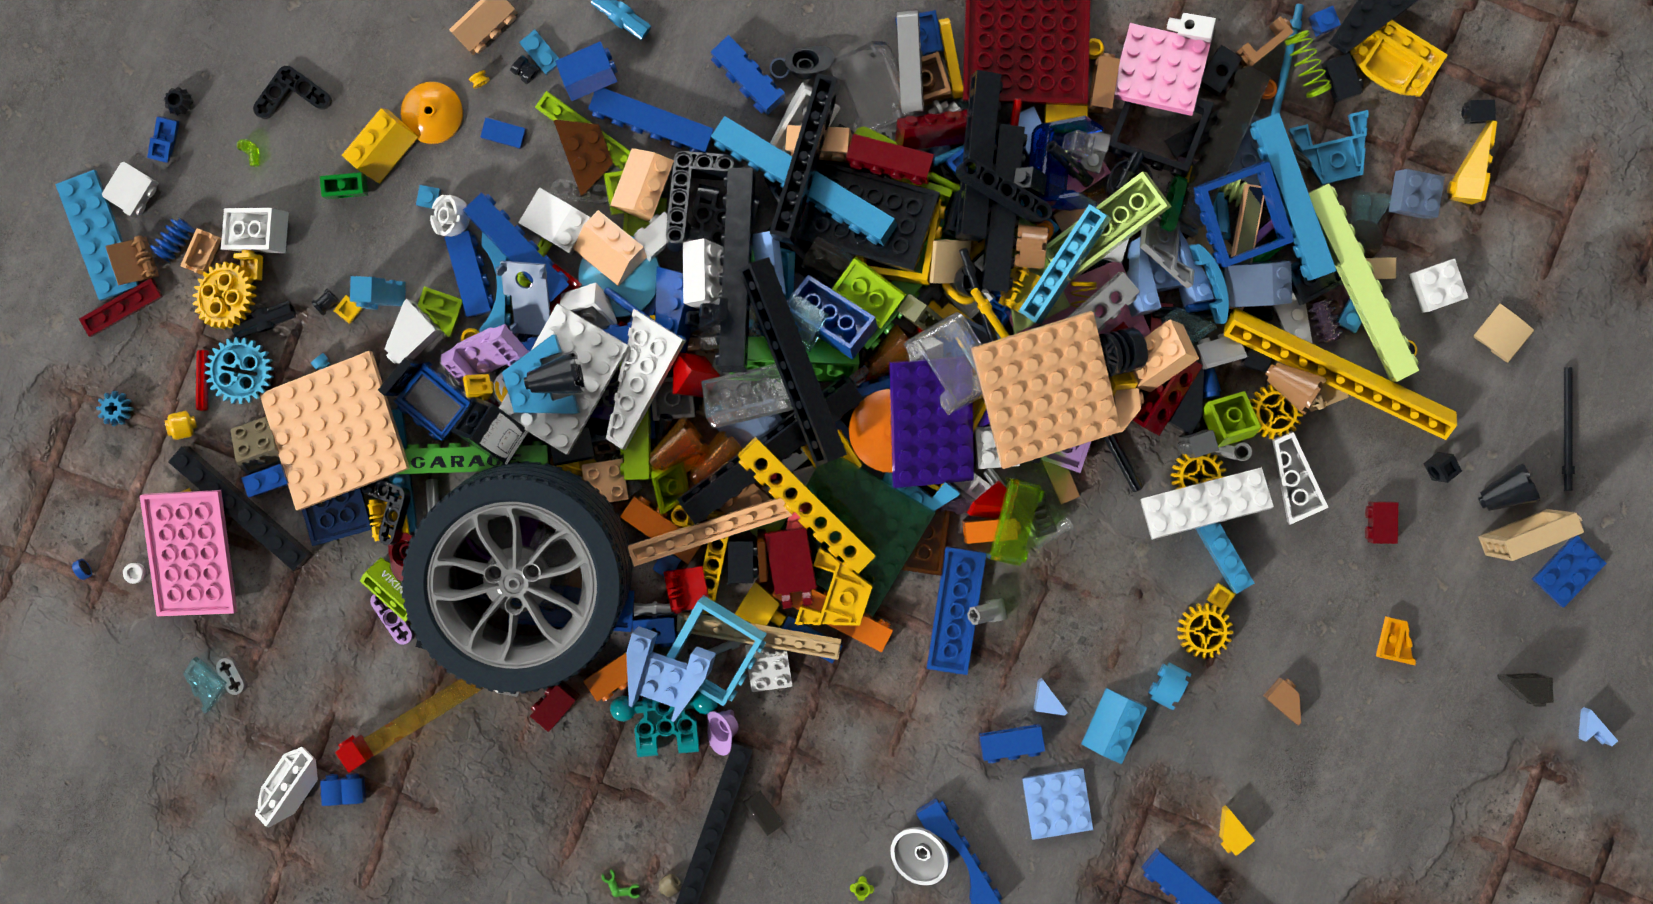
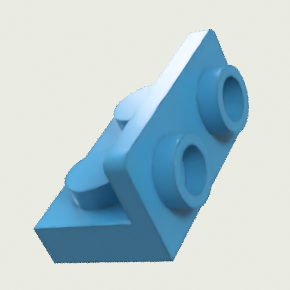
[1210,192,1231,240]

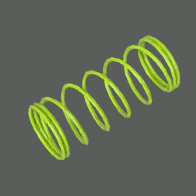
[1284,30,1332,98]

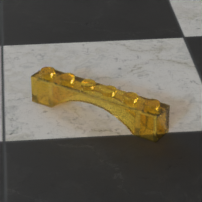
[364,678,483,756]

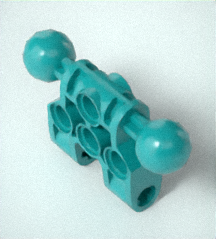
[610,691,718,757]

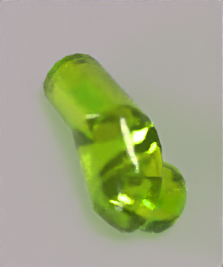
[236,139,260,167]

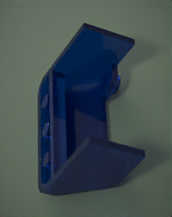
[1029,116,1103,211]

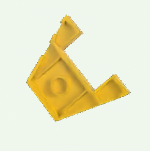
[795,547,873,626]

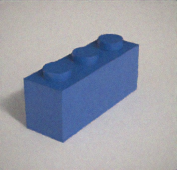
[979,724,1045,763]

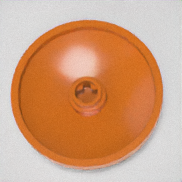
[849,389,892,472]

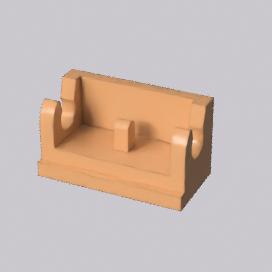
[180,228,222,275]

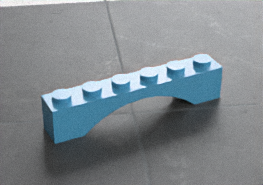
[479,232,512,333]

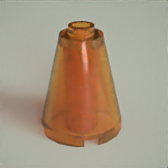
[863,325,911,379]
[649,416,709,471]
[690,431,743,484]

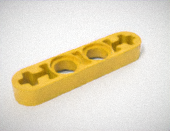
[938,18,963,99]

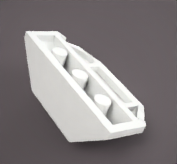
[255,747,318,827]

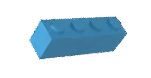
[1195,522,1255,594]

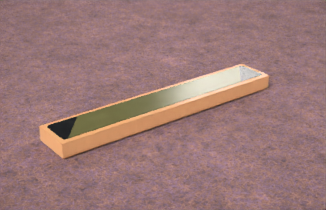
[1229,184,1264,311]

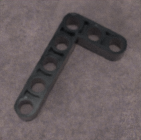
[666,151,734,252]

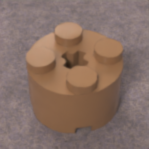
[1015,224,1048,269]

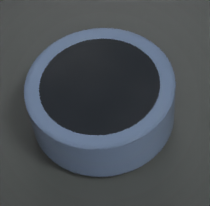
[769,58,790,79]

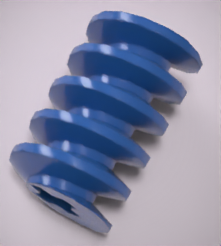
[150,217,196,263]

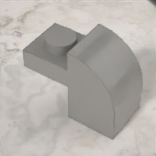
[1080,129,1111,174]

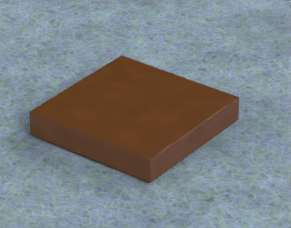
[757,529,768,582]

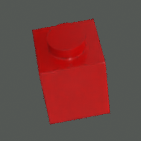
[967,480,1016,519]

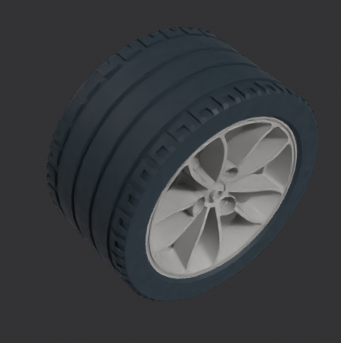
[401,461,633,694]

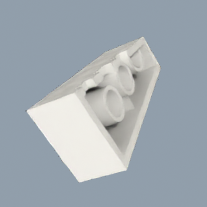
[1272,431,1328,524]

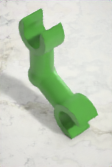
[601,869,640,899]

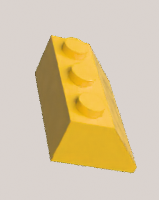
[342,108,419,184]

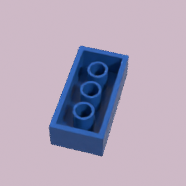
[787,275,878,359]

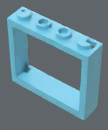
[666,595,767,707]

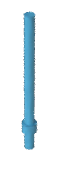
[1270,4,1304,116]

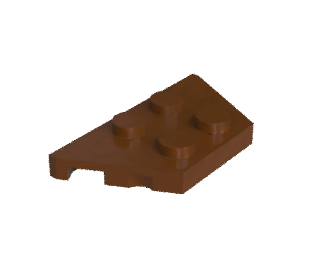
[554,120,614,196]

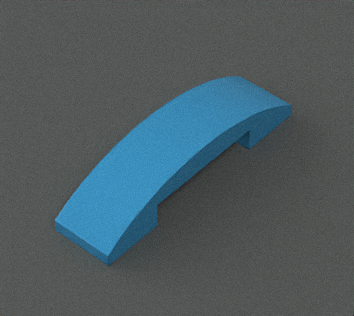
[1188,244,1229,324]

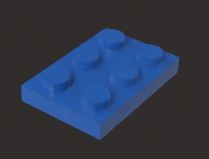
[1532,535,1607,608]

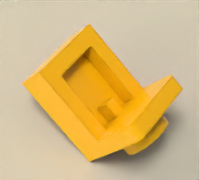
[234,250,263,281]

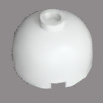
[430,195,470,236]

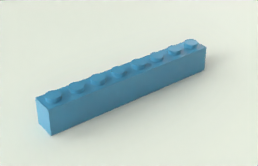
[1250,113,1336,280]

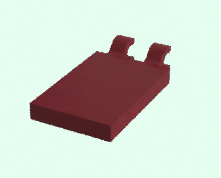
[765,527,817,609]

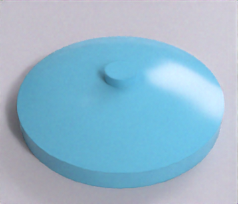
[579,236,660,317]

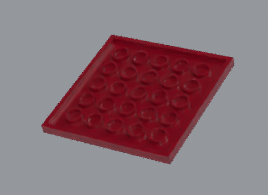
[962,0,1090,106]

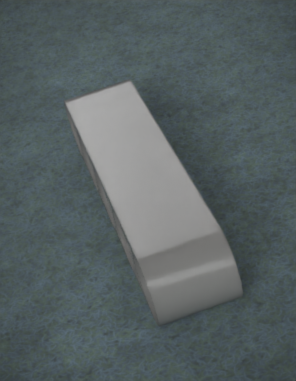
[897,10,924,113]

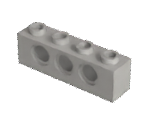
[1067,272,1140,332]

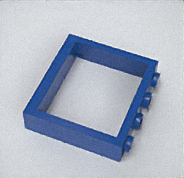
[1193,162,1294,267]

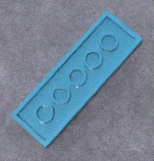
[55,170,139,301]

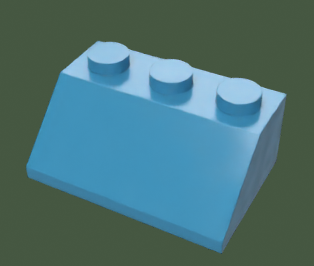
[1081,688,1147,764]

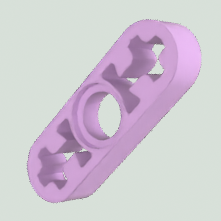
[370,594,414,645]

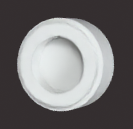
[123,563,146,584]

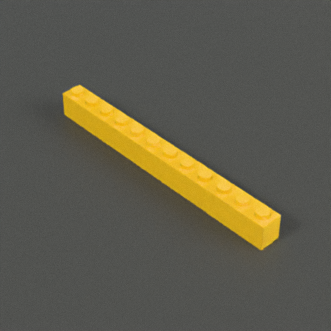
[1224,307,1457,440]

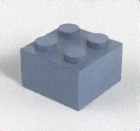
[1389,169,1445,219]

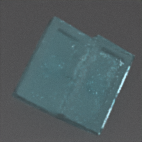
[787,292,829,352]

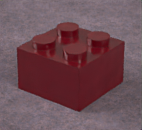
[530,680,580,732]

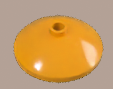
[401,82,463,144]

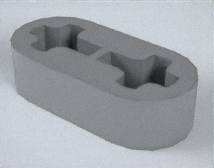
[216,657,247,695]

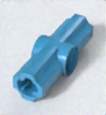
[591,0,652,41]

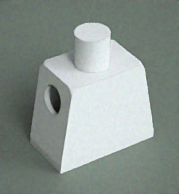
[1167,13,1216,46]

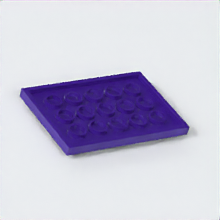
[890,356,974,488]

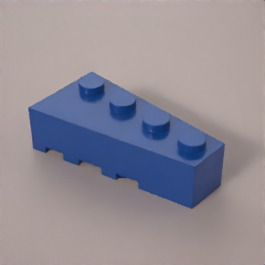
[711,35,786,116]
[655,266,696,353]

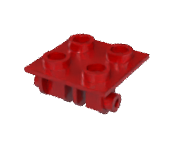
[664,566,709,614]

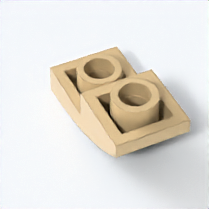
[1365,257,1397,279]

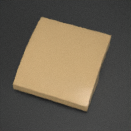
[930,239,972,283]
[1474,304,1534,363]

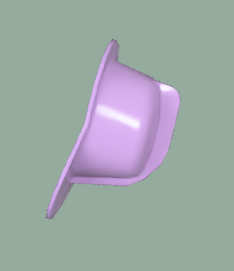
[707,710,739,756]

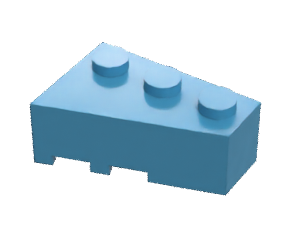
[350,276,406,309]

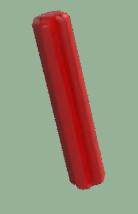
[196,350,209,411]

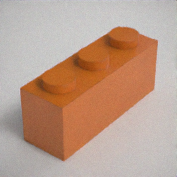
[583,651,628,702]

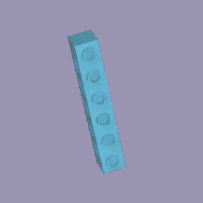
[1018,204,1112,324]

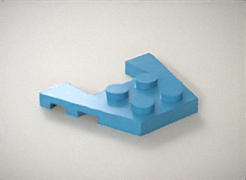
[1288,110,1369,185]
[502,334,580,414]
[875,472,961,529]

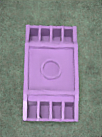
[441,324,529,388]

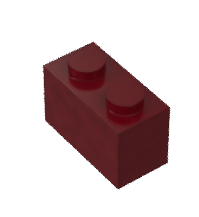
[1365,501,1399,544]

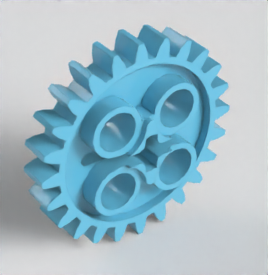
[205,337,274,404]

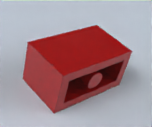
[335,735,375,773]

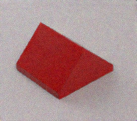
[673,352,720,398]

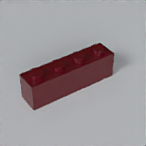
[895,109,967,150]
[846,134,935,185]

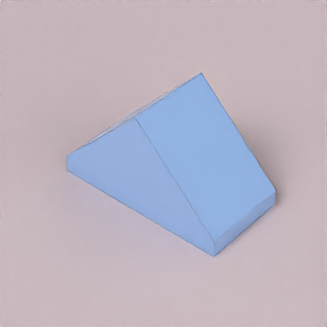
[1034,678,1068,716]

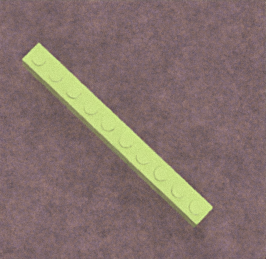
[1309,184,1419,382]

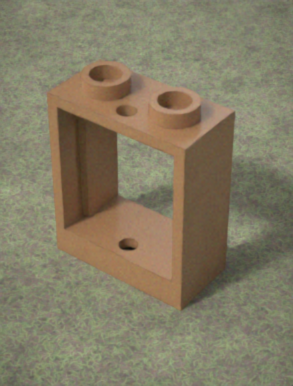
[1088,53,1120,115]

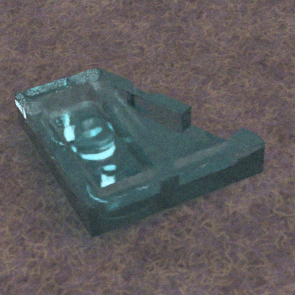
[1349,190,1391,234]

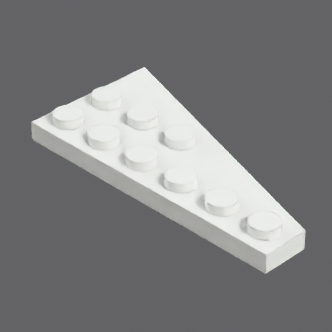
[606,309,686,450]

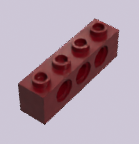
[1133,361,1203,436]

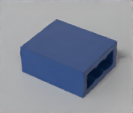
[555,41,618,101]

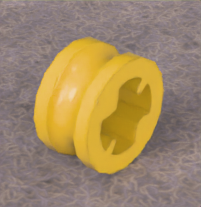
[469,70,490,89]

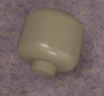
[659,873,682,897]

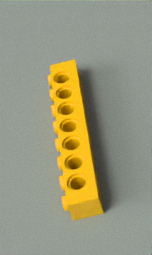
[738,437,875,574]

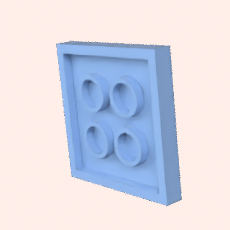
[1022,768,1093,840]

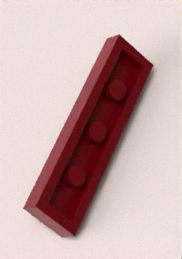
[79,278,163,337]

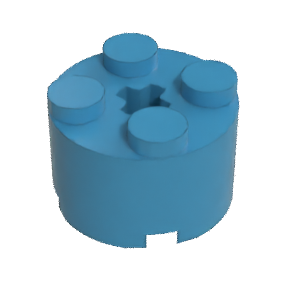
[1148,662,1191,710]

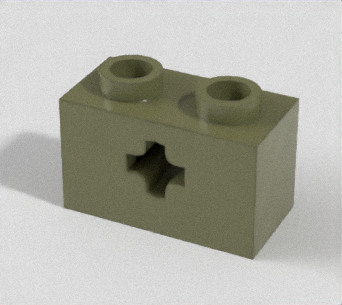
[897,294,944,337]

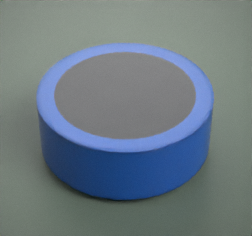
[72,559,92,580]

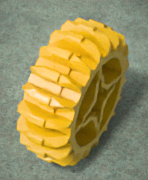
[1249,384,1303,439]
[1170,453,1226,490]
[1177,603,1233,659]

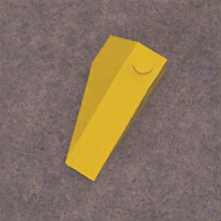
[1447,121,1497,205]

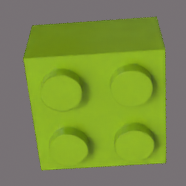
[1202,391,1261,447]

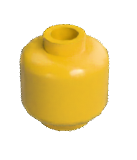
[164,411,197,440]

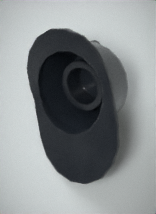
[785,46,835,80]

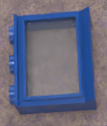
[394,362,472,441]

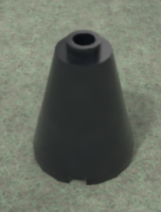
[524,351,585,393]
[1478,463,1540,511]

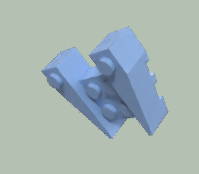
[1127,231,1214,317]
[626,626,716,722]

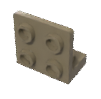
[231,417,281,474]

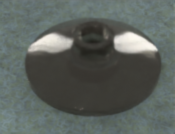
[1350,219,1383,258]

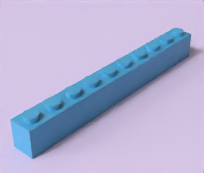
[711,116,898,246]

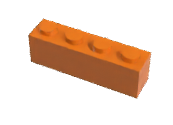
[620,495,701,564]

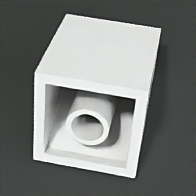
[385,299,443,364]

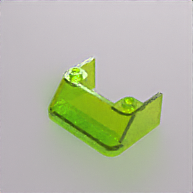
[986,477,1044,566]

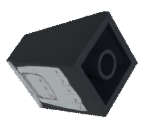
[452,397,528,465]

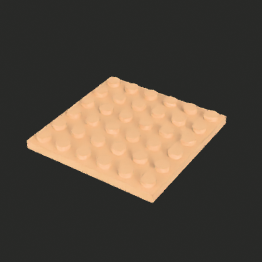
[971,311,1122,469]
[259,351,410,510]

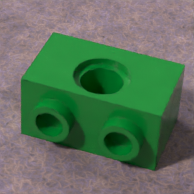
[319,172,368,200]

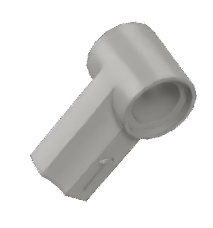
[1211,442,1252,461]
[967,598,1007,625]

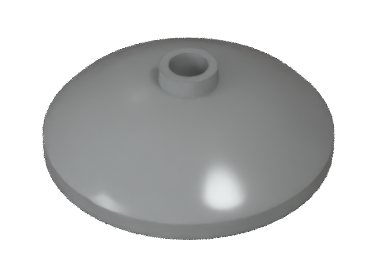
[891,827,950,885]

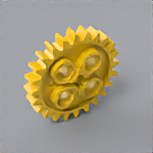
[193,262,256,330]

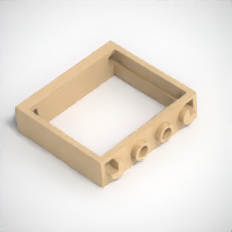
[1478,509,1584,561]

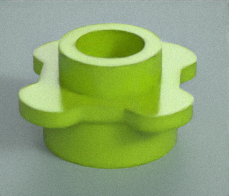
[850,876,874,901]

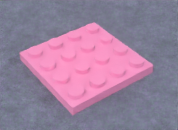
[1114,23,1211,116]

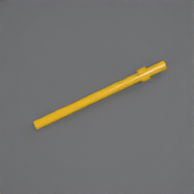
[970,288,1009,339]

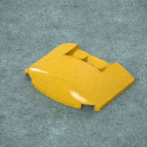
[1350,20,1448,97]

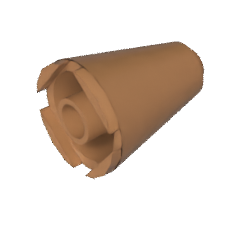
[1265,363,1327,415]

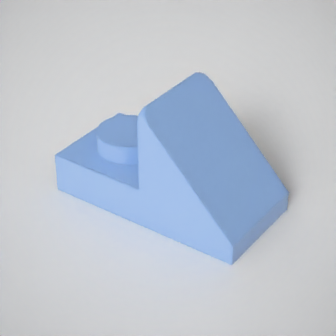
[1579,707,1618,746]

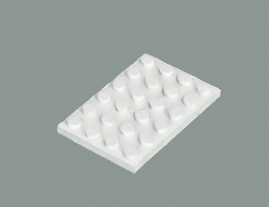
[499,304,629,455]

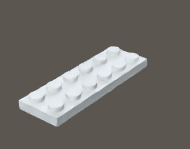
[1140,467,1274,540]

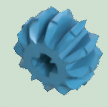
[96,391,134,426]

